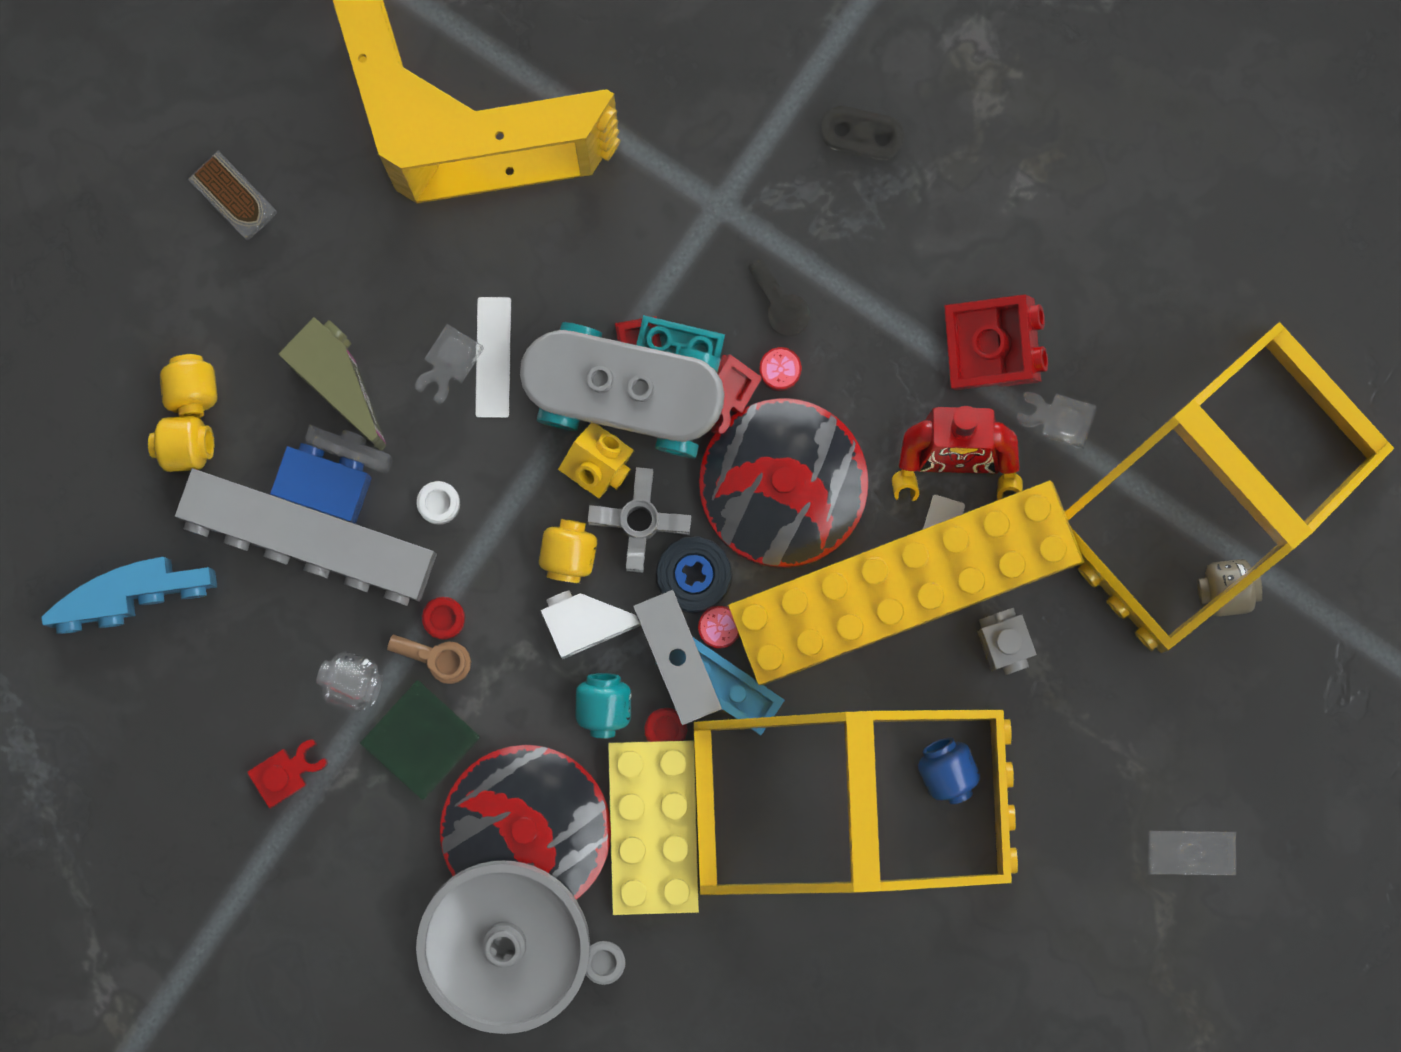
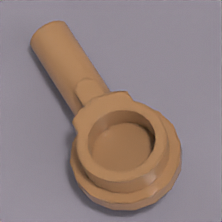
[387,634,472,684]

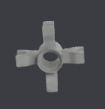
[588,467,691,573]

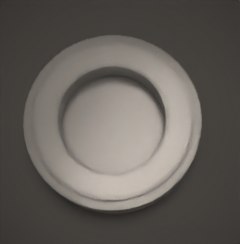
[586,941,625,985]

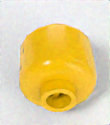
[160,354,218,418]
[148,416,214,472]
[539,519,597,583]

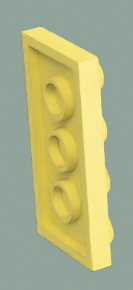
[608,740,699,915]

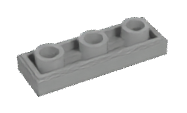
[633,590,722,726]

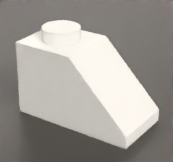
[541,590,640,659]

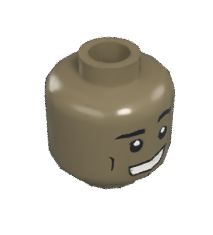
[1197,559,1262,617]

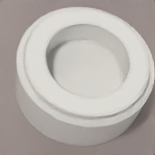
[417,481,460,525]

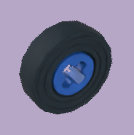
[656,536,732,613]

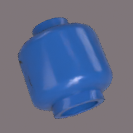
[918,737,981,804]

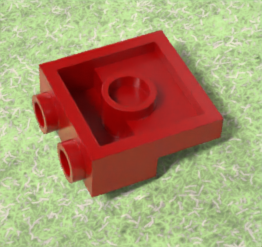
[944,294,1048,390]

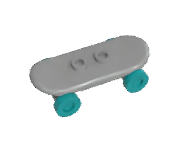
[520,322,725,458]

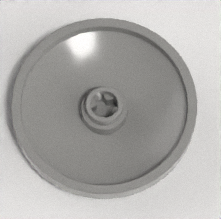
[416,861,590,1034]

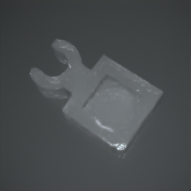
[415,324,484,404]
[1017,392,1097,449]

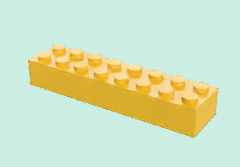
[728,480,1084,685]

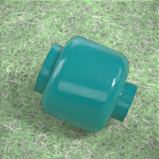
[575,673,631,738]

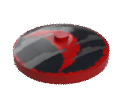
[699,398,868,568]
[440,745,611,900]

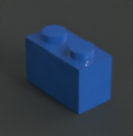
[270,443,372,524]

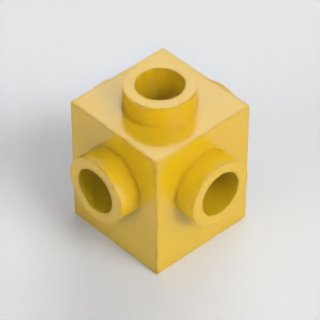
[558,423,634,499]

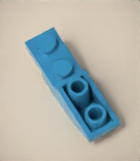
[42,557,217,634]

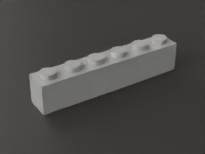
[175,468,437,606]

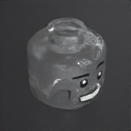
[316,651,383,713]

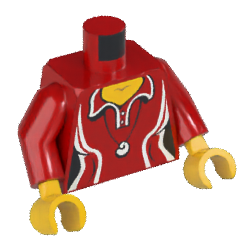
[892,406,1023,501]

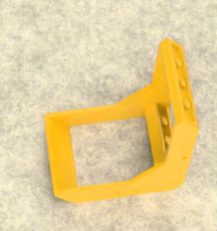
[333,0,621,203]
[1065,322,1394,653]
[694,710,1018,895]

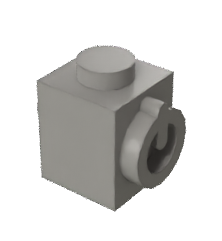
[977,608,1037,675]

